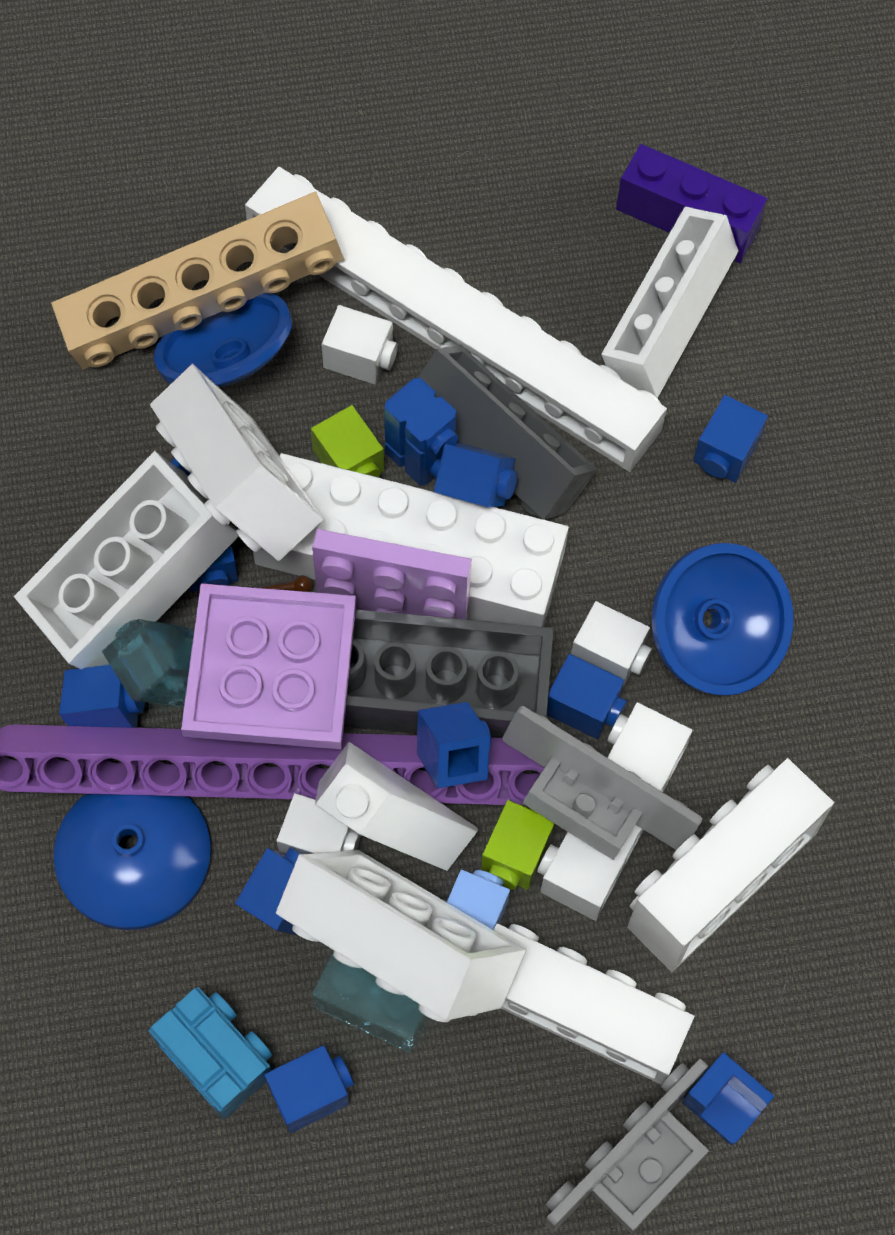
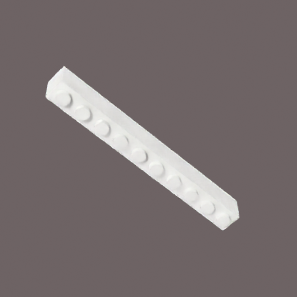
[245,167,667,472]

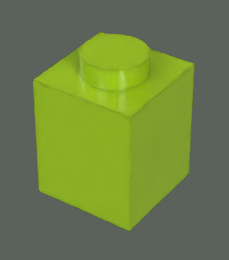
[311,405,384,478]
[481,800,555,891]

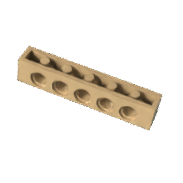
[51,191,345,370]

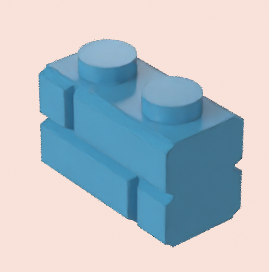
[149,987,272,1120]

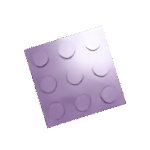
[312,529,472,620]
[181,584,356,749]

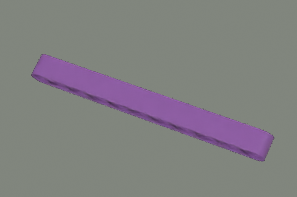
[0,724,544,805]

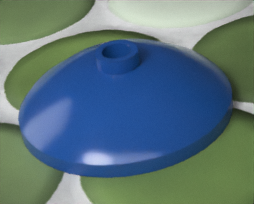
[154,293,292,387]
[652,543,794,695]
[54,794,211,930]

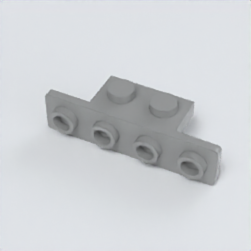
[502,706,702,860]
[545,1058,709,1234]

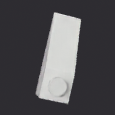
[315,742,478,871]

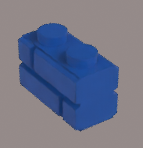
[384,378,458,486]

